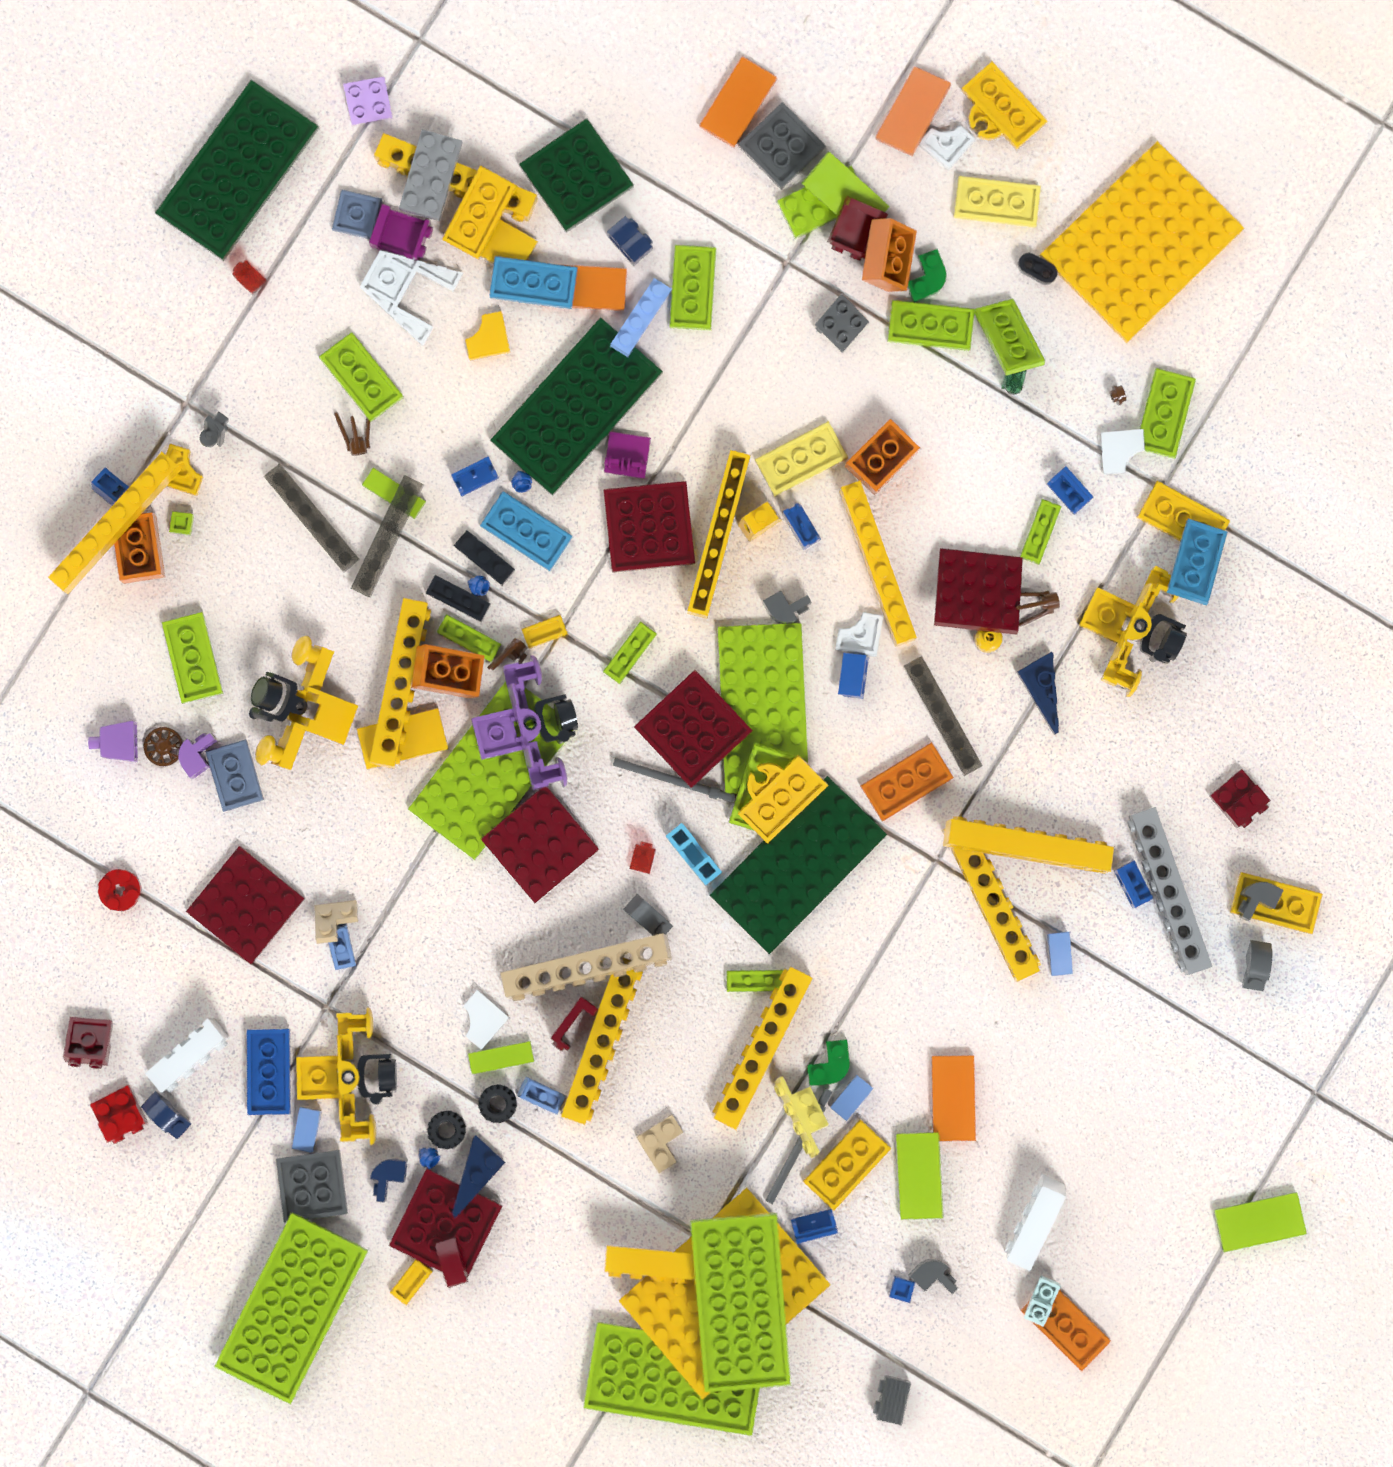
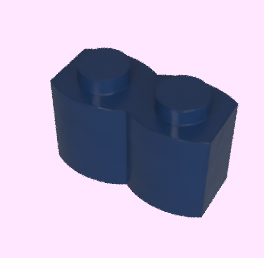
[606,216,653,266]

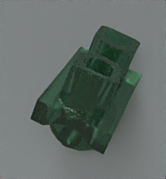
[1001,370,1027,395]

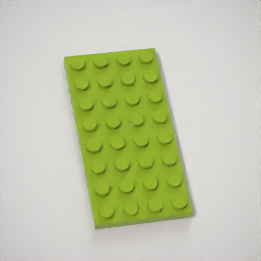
[718,623,808,794]
[408,681,565,860]
[214,1212,368,1405]
[690,1213,791,1392]
[583,1322,760,1436]

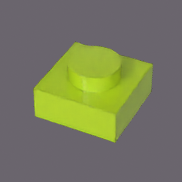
[169,511,194,536]

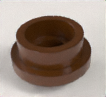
[1110,385,1127,406]

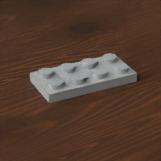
[399,129,462,221]

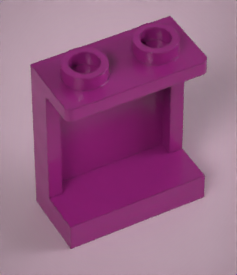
[369,204,433,261]

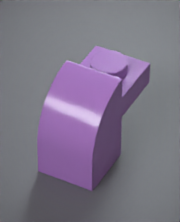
[179,733,217,779]

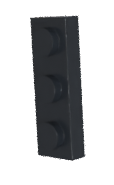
[454,530,515,586]
[425,575,491,623]

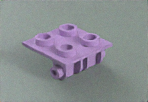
[343,76,392,125]

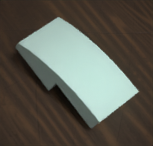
[1024,1275,1061,1327]

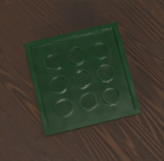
[519,118,634,233]

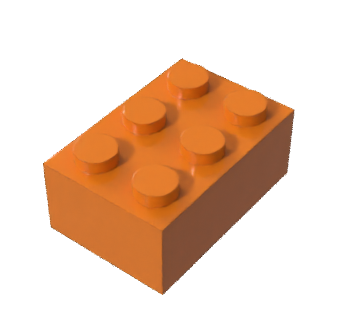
[862,218,917,292]
[845,419,920,496]
[114,512,165,584]
[411,644,485,699]

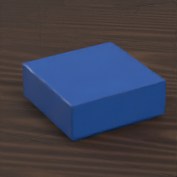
[889,1276,916,1303]

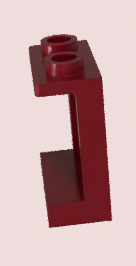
[827,196,888,262]
[551,997,598,1052]

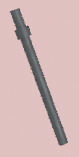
[613,758,735,803]
[765,1088,832,1205]

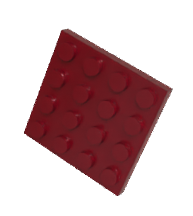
[603,481,695,573]
[934,548,1023,635]
[634,670,753,788]
[480,787,599,903]
[186,846,305,965]
[389,1168,503,1276]

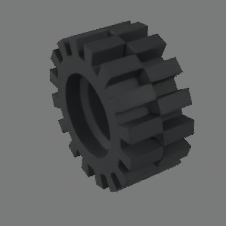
[478,1084,517,1123]
[427,1110,466,1150]

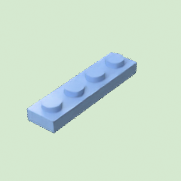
[610,278,672,357]

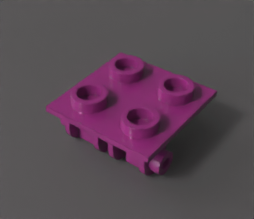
[604,432,651,479]

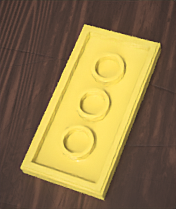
[954,176,1041,228]
[755,421,848,497]

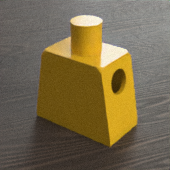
[738,501,782,542]

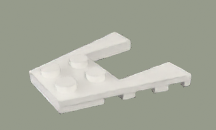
[360,250,463,346]

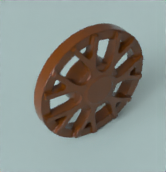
[144,727,183,766]

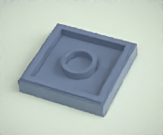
[332,190,382,239]

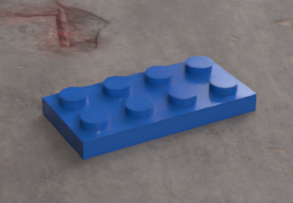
[247,1029,291,1115]

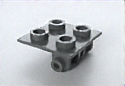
[815,294,869,353]

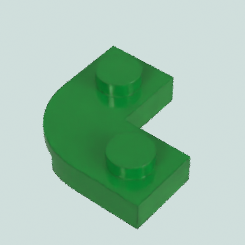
[907,249,947,302]
[807,1039,850,1086]

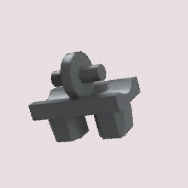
[199,411,229,447]

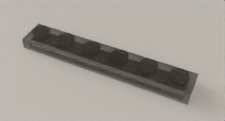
[263,463,360,573]
[350,475,424,598]
[903,656,983,776]

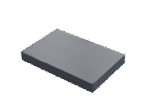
[205,739,264,812]

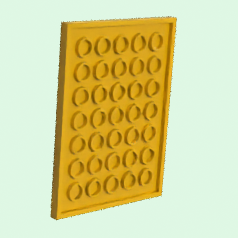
[1040,141,1245,343]
[618,1187,831,1400]

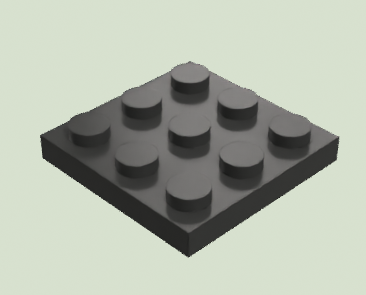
[738,102,826,190]
[276,1150,348,1223]

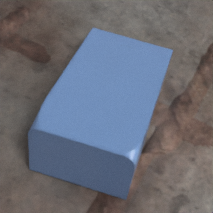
[329,923,356,970]
[1047,932,1073,976]
[830,1075,874,1121]
[517,1077,566,1115]
[292,1107,322,1153]

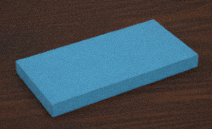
[489,256,578,310]
[480,491,573,571]
[1167,519,1228,606]

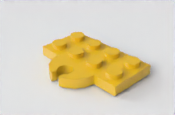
[961,61,1048,150]
[738,754,828,844]

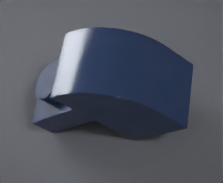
[141,1091,192,1139]
[370,1159,408,1202]

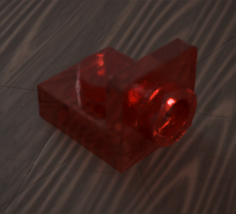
[232,260,267,295]
[629,841,656,874]

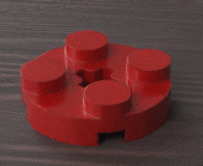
[98,869,142,911]

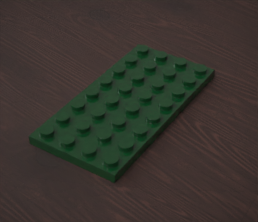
[155,80,319,261]
[490,317,663,496]
[709,776,887,955]

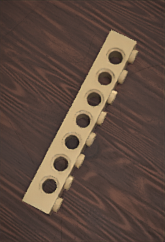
[501,933,672,1001]

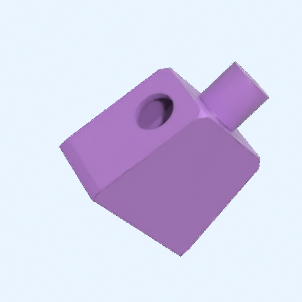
[88,721,138,762]

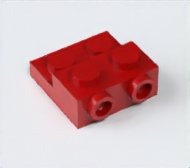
[90,1085,148,1144]

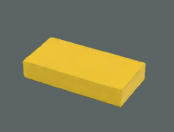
[521,615,568,649]
[390,1259,433,1306]

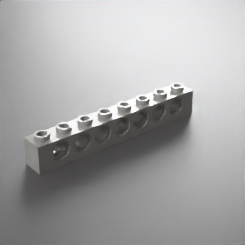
[1127,807,1213,975]

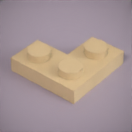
[314,900,358,944]
[636,1115,683,1173]

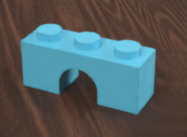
[666,823,722,886]

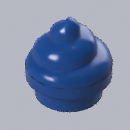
[511,471,532,493]
[467,575,490,596]
[419,1147,440,1169]

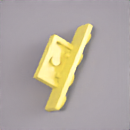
[774,1076,829,1158]

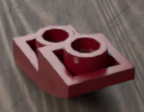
[435,1238,469,1288]

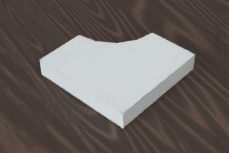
[919,125,976,171]
[1101,429,1145,475]
[835,612,884,657]
[464,990,510,1050]

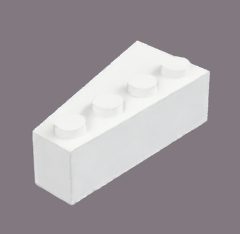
[145,1018,230,1093]
[1005,1174,1066,1271]

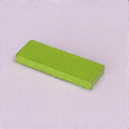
[362,468,426,519]
[1020,499,1062,565]
[436,614,502,663]
[603,621,657,684]
[727,970,790,992]
[468,1041,535,1074]

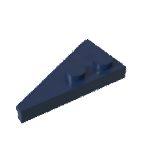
[1016,651,1059,735]
[452,1135,506,1218]

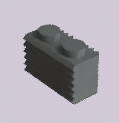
[873,1375,911,1425]

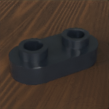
[1018,253,1058,285]

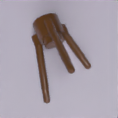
[334,412,370,456]
[1016,591,1060,627]
[487,638,527,671]

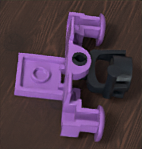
[471,655,578,790]

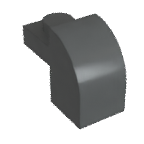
[762,591,812,624]
[1238,882,1284,921]
[623,894,673,936]
[1242,940,1273,991]
[908,1259,958,1295]

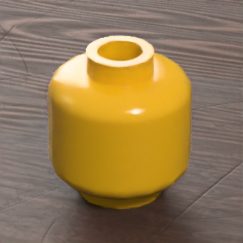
[974,631,1003,653]

